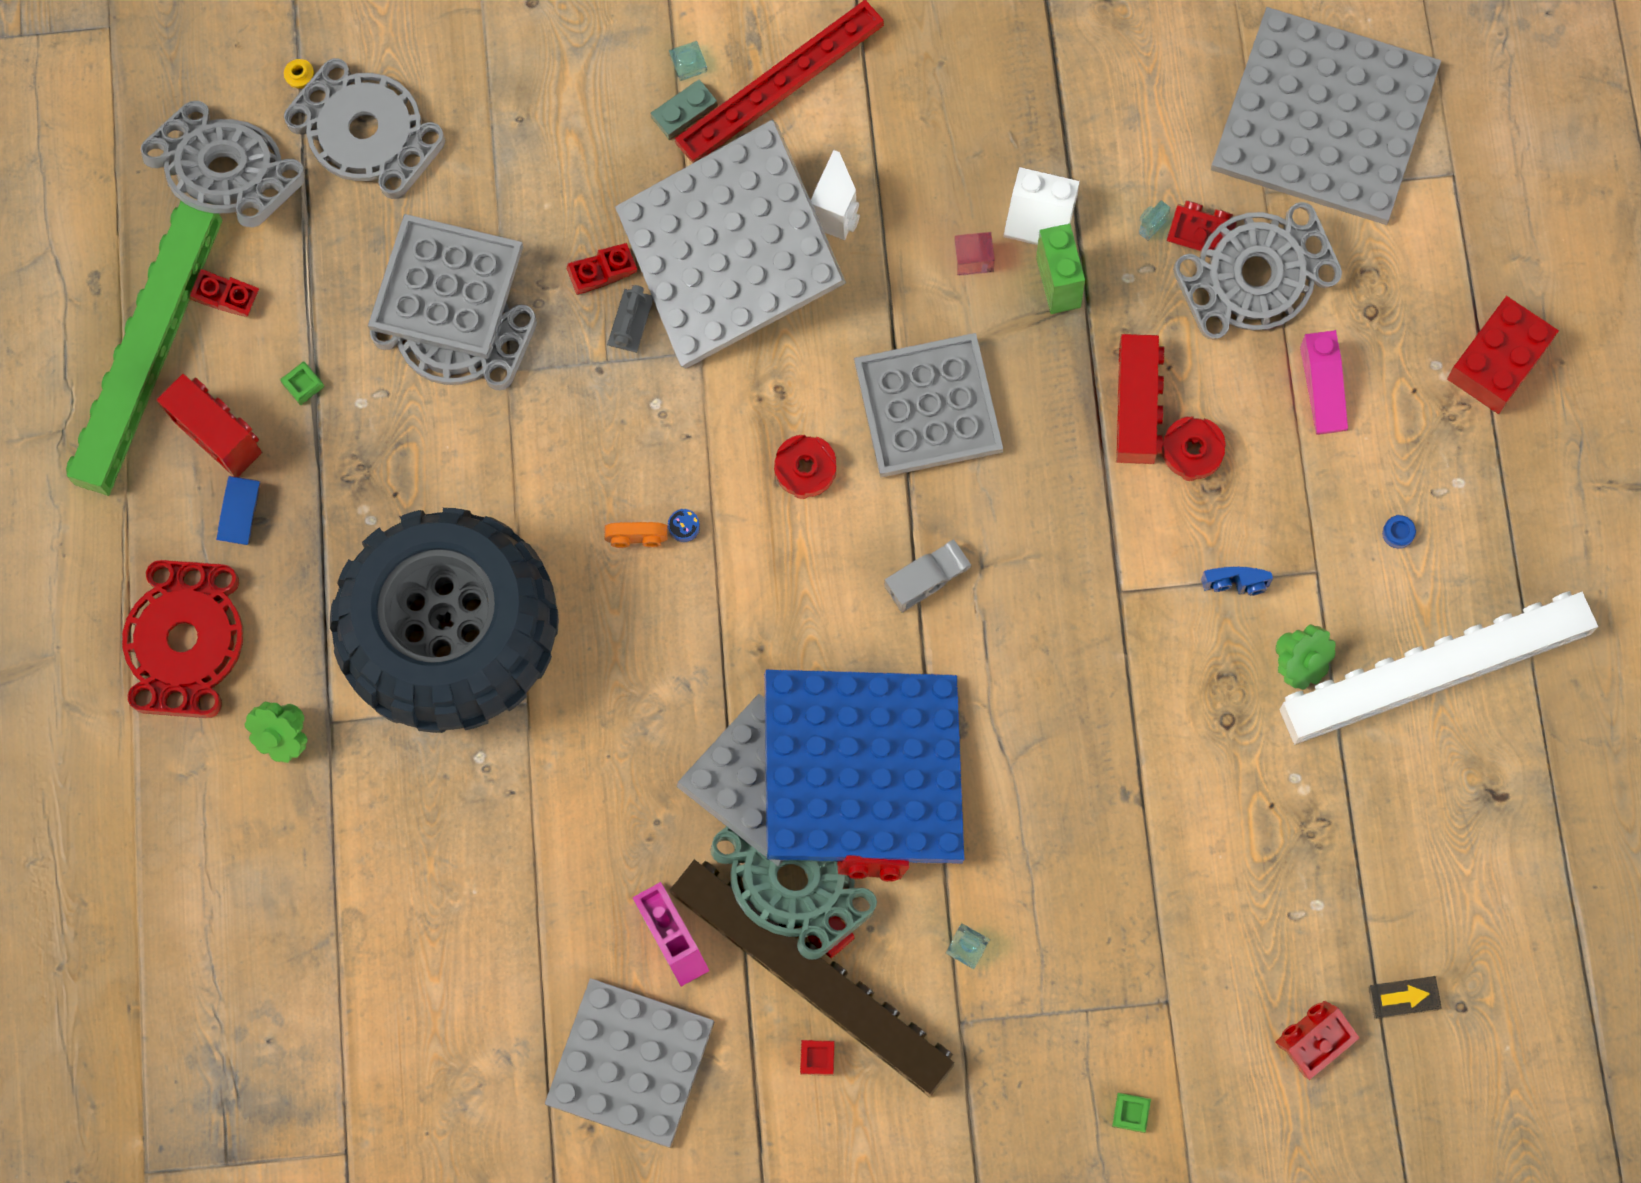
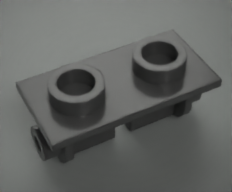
[607,285,653,353]

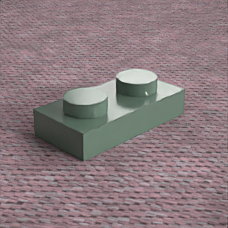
[651,79,718,140]

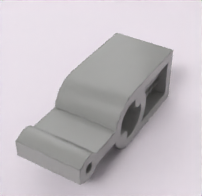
[884,539,971,613]

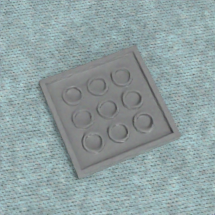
[368,214,523,359]
[854,333,1003,478]
[677,694,784,866]
[545,978,715,1148]

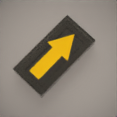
[1368,976,1442,1019]

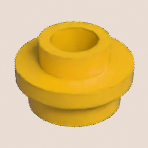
[284,59,314,89]

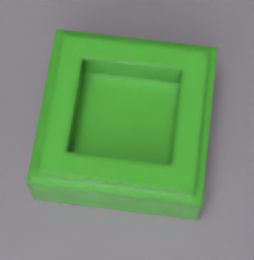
[280,361,325,405]
[1112,1093,1151,1133]

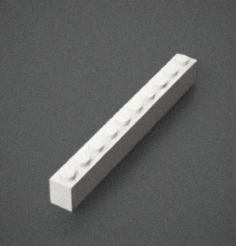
[1279,591,1598,745]

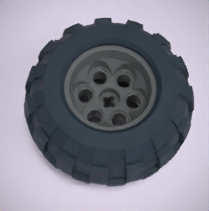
[330,507,559,733]

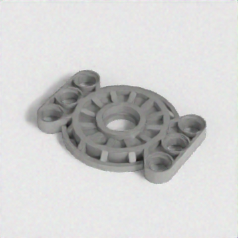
[284,58,445,199]
[141,101,304,227]
[1173,202,1342,340]
[370,303,537,391]

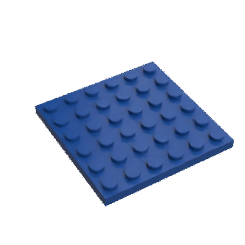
[764,669,964,864]

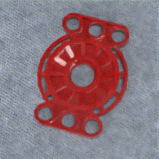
[122,560,243,718]

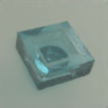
[669,41,708,81]
[1139,200,1171,241]
[946,923,990,969]

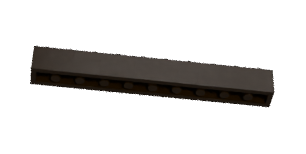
[670,859,955,1098]

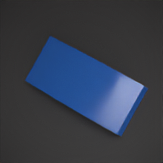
[216,476,261,545]
[1201,567,1273,596]

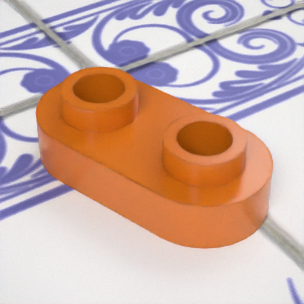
[604,522,668,548]

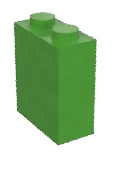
[1036,223,1085,314]

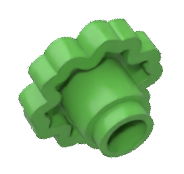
[1275,624,1336,690]
[244,702,308,763]

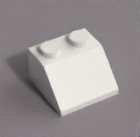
[811,150,860,240]
[1003,167,1080,245]

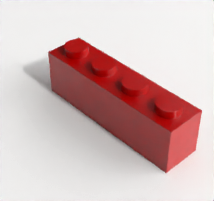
[1116,334,1164,464]

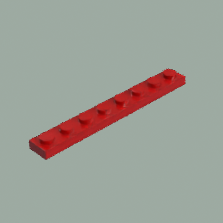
[675,0,884,164]

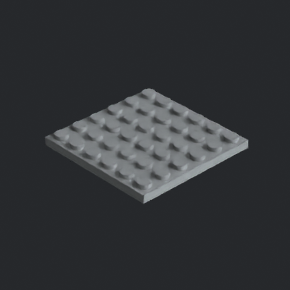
[1211,7,1441,225]
[615,119,846,369]

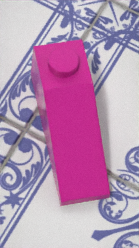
[1300,330,1348,435]
[632,882,710,987]

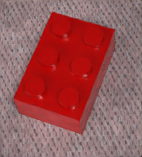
[1447,295,1559,414]
[156,374,263,477]

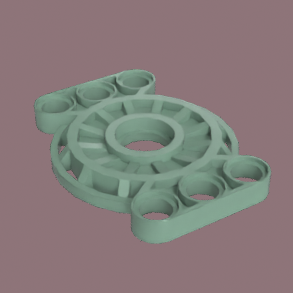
[710,826,877,960]

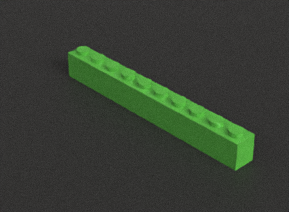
[66,201,223,496]

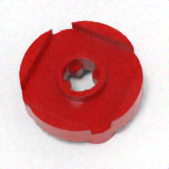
[1162,416,1226,481]
[774,435,837,499]

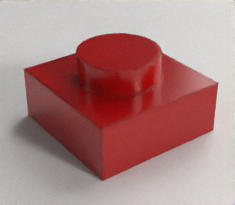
[800,1040,835,1076]

